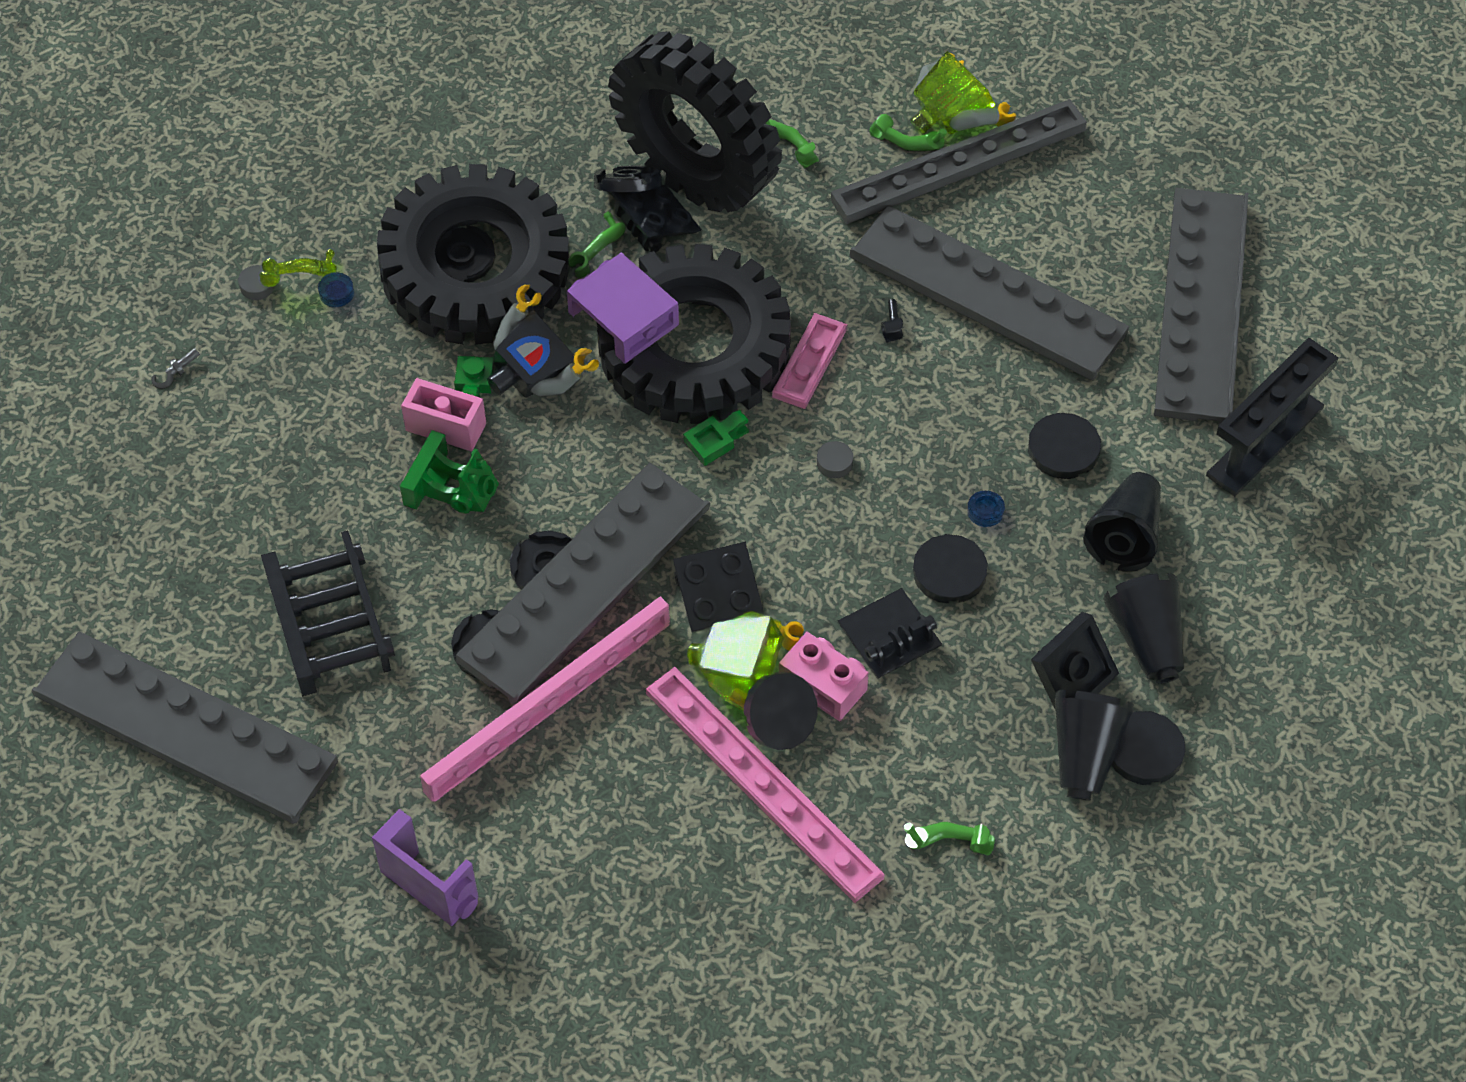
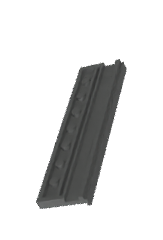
[1154,187,1249,424]
[849,205,1129,381]
[456,462,710,705]
[32,631,338,824]

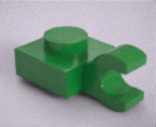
[454,356,494,398]
[683,410,749,466]

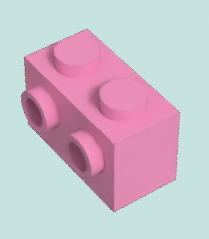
[401,378,486,452]
[779,632,869,721]

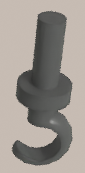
[152,348,200,389]

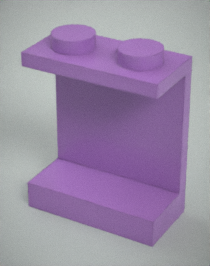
[567,252,679,363]
[372,809,478,926]

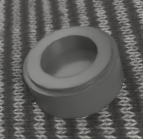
[238,265,275,300]
[817,441,853,478]

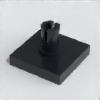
[1031,612,1119,709]

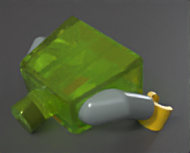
[910,51,1017,135]

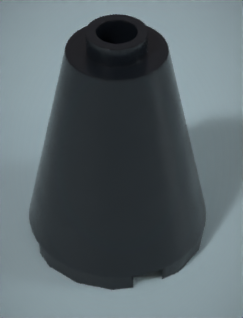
[1083,472,1161,572]
[1103,573,1184,684]
[1055,690,1134,801]

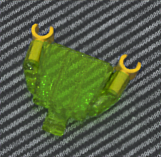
[687,611,804,712]

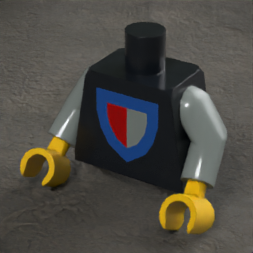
[487,285,599,398]

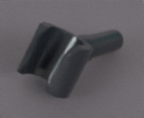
[881,299,903,343]

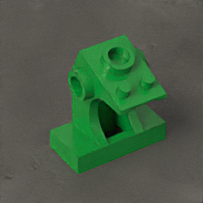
[400,430,499,514]

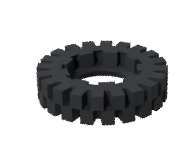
[608,31,782,213]
[377,164,569,345]
[597,244,791,424]

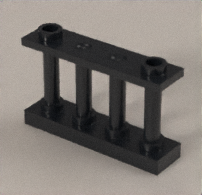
[1206,338,1339,497]
[261,531,395,697]

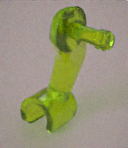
[259,249,337,287]

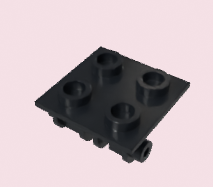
[611,185,702,253]
[673,541,764,632]
[838,588,942,679]

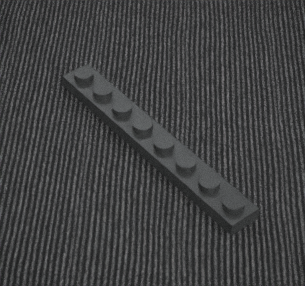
[831,99,1087,225]

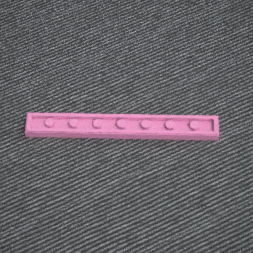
[420,596,670,802]
[646,667,884,903]

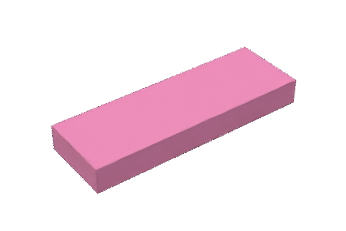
[772,313,847,409]

